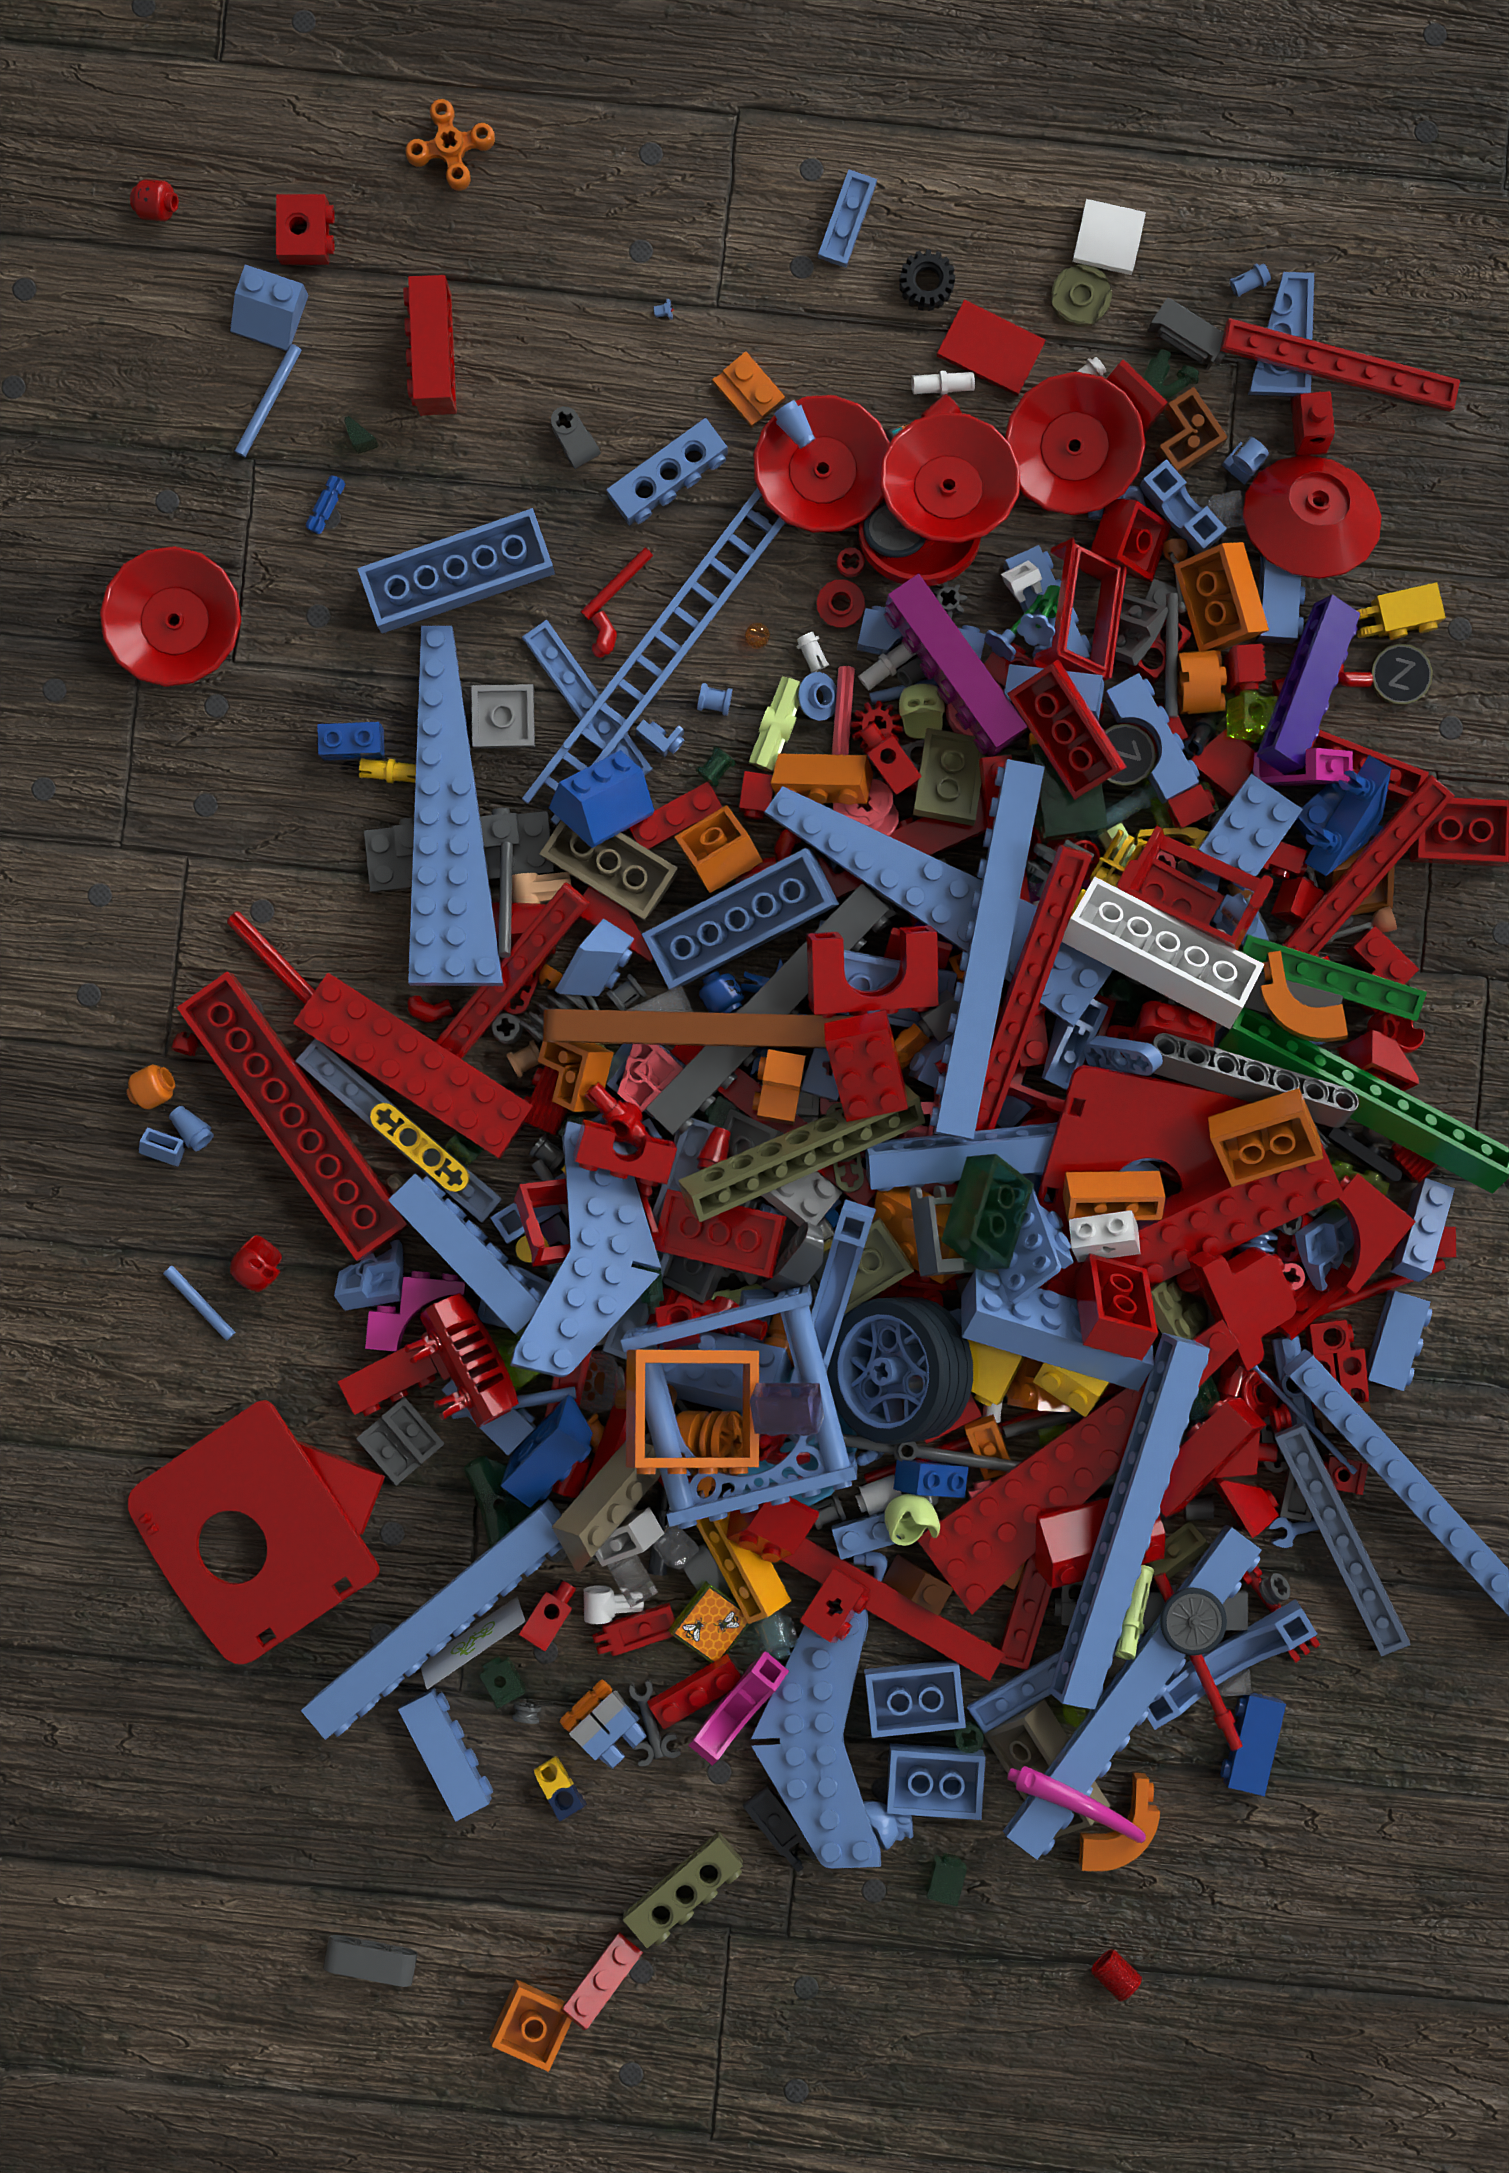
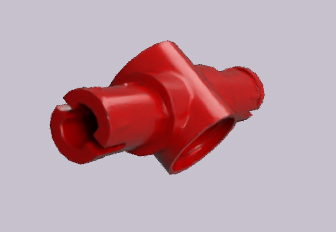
[584,1081,650,1150]
[676,1292,768,1340]

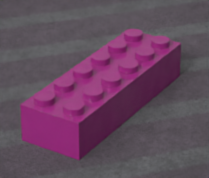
[884,573,1028,757]

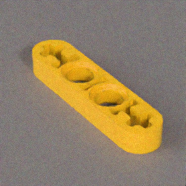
[370,1103,470,1192]

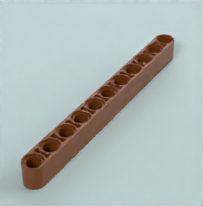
[543,1009,855,1049]

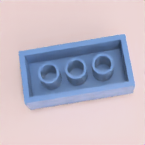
[659,1331,792,1421]

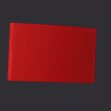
[298,1441,385,1535]

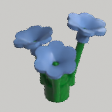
[984,585,1060,661]

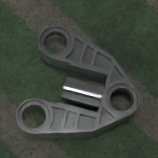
[757,1217,824,1292]

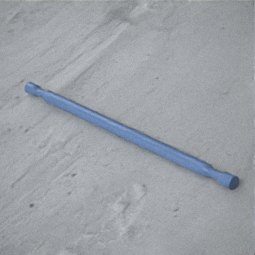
[1252,1365,1357,1474]

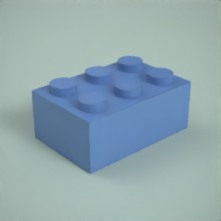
[1196,774,1303,891]
[864,1660,966,1738]

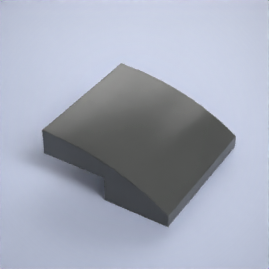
[1089,593,1168,666]
[355,1397,445,1486]

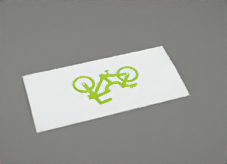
[421,1596,526,1689]

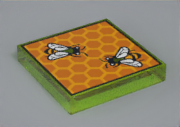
[668,1581,750,1663]

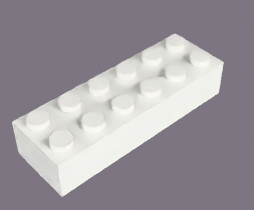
[1062,877,1265,1029]

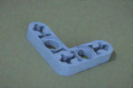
[1084,1036,1163,1076]

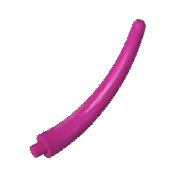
[1007,1766,1146,1843]

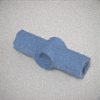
[1271,1335,1315,1430]

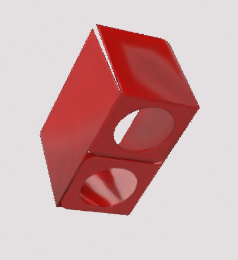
[1127,619,1192,685]

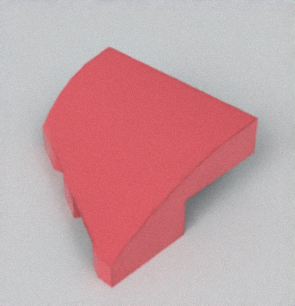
[617,1044,684,1112]

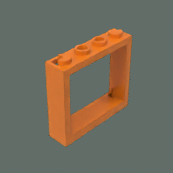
[626,1350,759,1474]

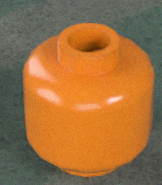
[127,1064,175,1110]

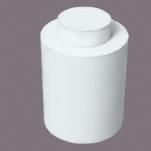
[855,1474,902,1516]

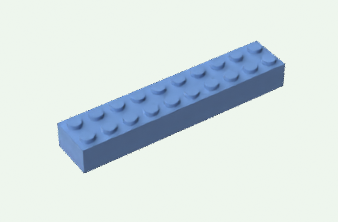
[301,1499,563,1740]

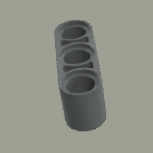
[323,1935,418,1987]

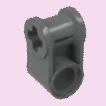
[551,406,601,469]

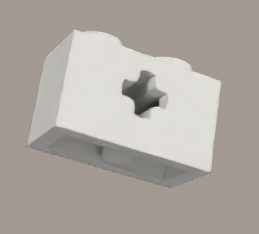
[1069,1210,1141,1262]

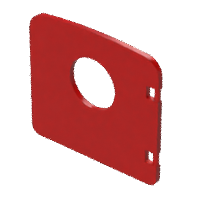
[1037,1065,1251,1261]
[128,1400,379,1664]

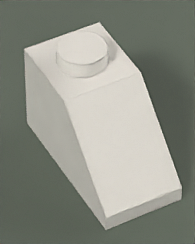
[595,1507,665,1567]

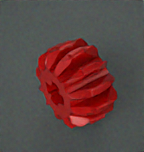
[851,701,903,751]

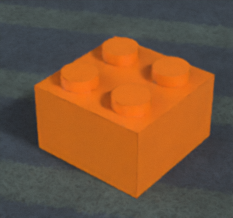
[674,805,763,893]
[489,1979,572,2072]

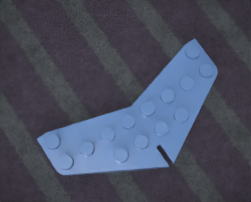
[510,1121,661,1377]
[751,1609,881,1869]

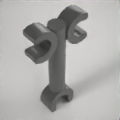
[629,1679,681,1766]

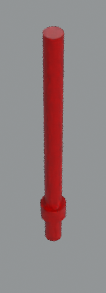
[1154,1572,1243,1751]

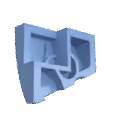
[1295,1208,1354,1291]
[334,1240,403,1311]

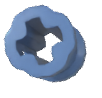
[697,683,733,716]

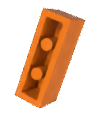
[771,754,874,805]
[1063,1171,1166,1221]

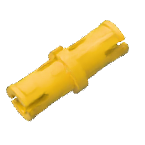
[359,758,416,784]

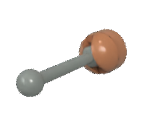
[1326,906,1397,945]

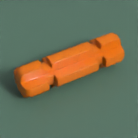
[560,1679,612,1732]

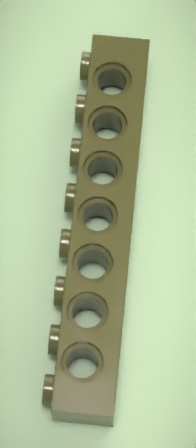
[678,1084,926,1222]

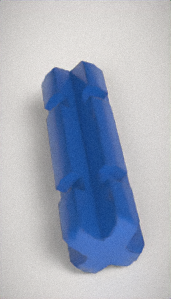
[306,475,345,534]

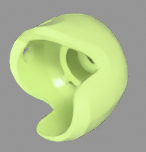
[899,684,945,739]
[885,1494,940,1546]

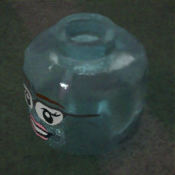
[753,1611,798,1660]

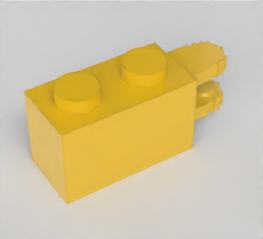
[1356,582,1446,640]

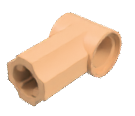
[512,872,572,904]

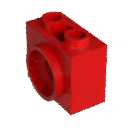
[276,194,335,265]

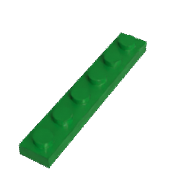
[1241,934,1427,1022]

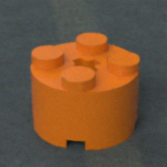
[1178,650,1227,714]

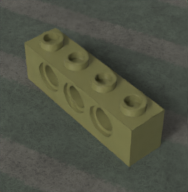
[623,1831,743,1948]

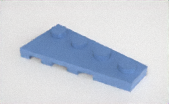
[1248,272,1314,396]

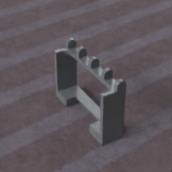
[910,1182,1020,1277]

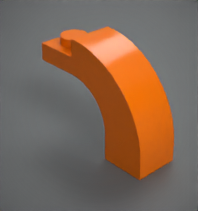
[1260,951,1348,1042]
[1079,1773,1160,1871]

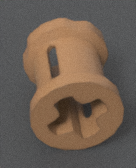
[506,1040,544,1078]

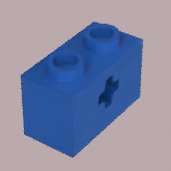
[317,722,385,761]
[893,1459,968,1498]

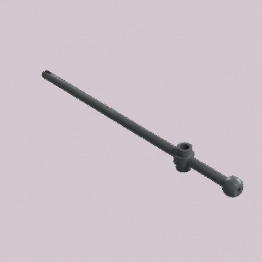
[818,1433,1117,1489]

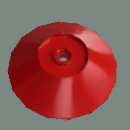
[1005,371,1146,515]
[753,395,890,533]
[880,412,1021,543]
[1242,455,1382,579]
[100,546,241,687]

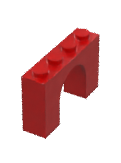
[807,925,939,1018]

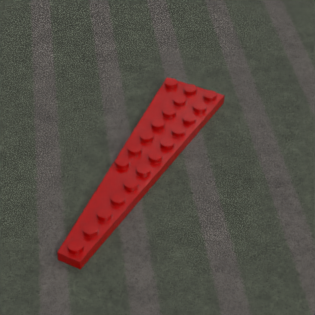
[917,1318,1241,1615]

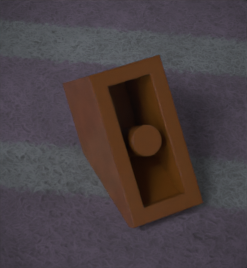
[882,1554,954,1616]

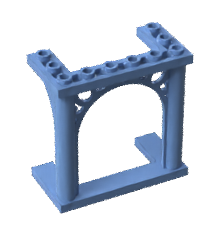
[621,1283,858,1529]

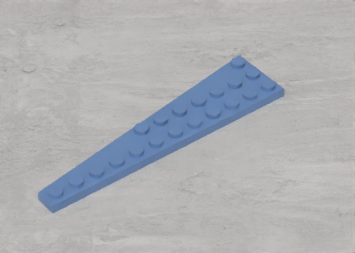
[408,626,504,986]
[764,786,1113,1027]

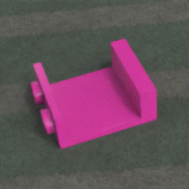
[1253,748,1353,786]

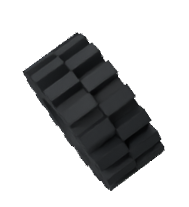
[899,249,955,311]

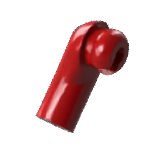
[591,611,617,658]
[774,829,802,862]
[407,995,454,1023]

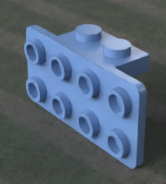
[981,1182,1074,1304]

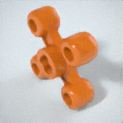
[405,99,495,191]

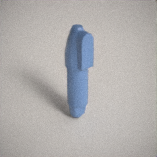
[857,1450,884,1466]

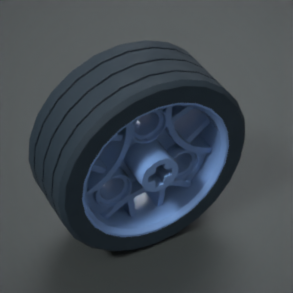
[827,1297,973,1444]

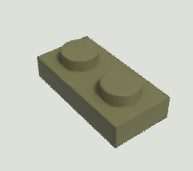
[1145,1521,1210,1579]

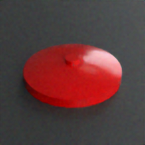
[859,484,981,586]

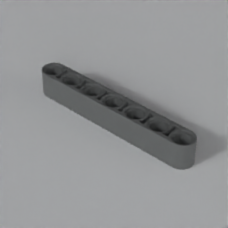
[1151,1033,1359,1128]

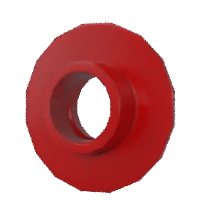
[817,580,865,627]
[1241,1369,1279,1418]

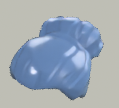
[863,1800,913,1851]

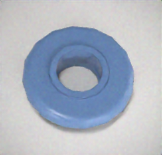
[798,672,837,721]

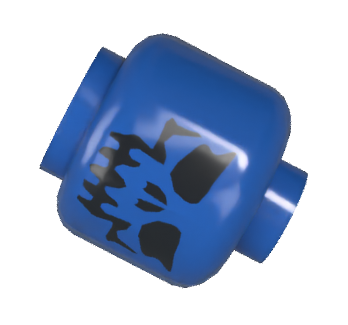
[699,971,745,1013]

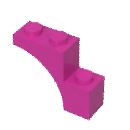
[365,1271,468,1351]
[688,1651,789,1766]

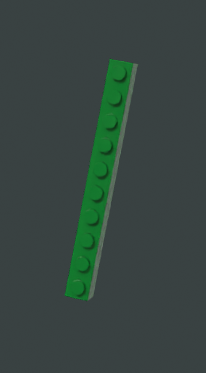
[1217,1006,1509,1194]

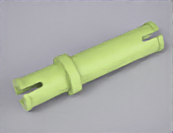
[1115,1565,1154,1660]

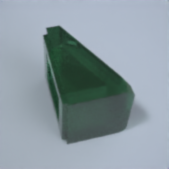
[344,416,379,454]

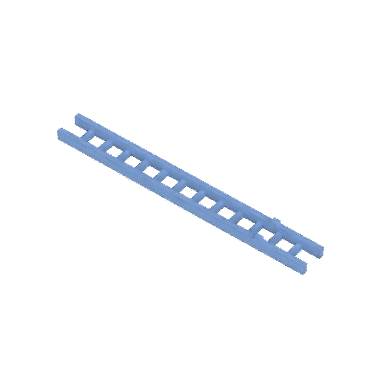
[522,487,786,826]

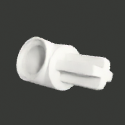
[584,1585,644,1624]

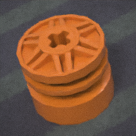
[676,1411,743,1477]

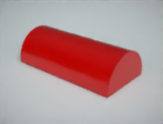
[1007,659,1127,800]

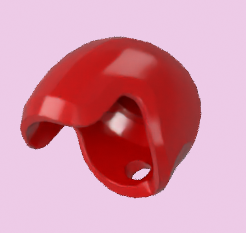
[1367,1010,1425,1054]
[230,1235,282,1292]

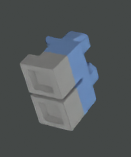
[569,1690,646,1769]

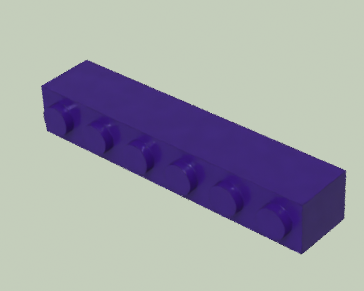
[1257,594,1360,775]

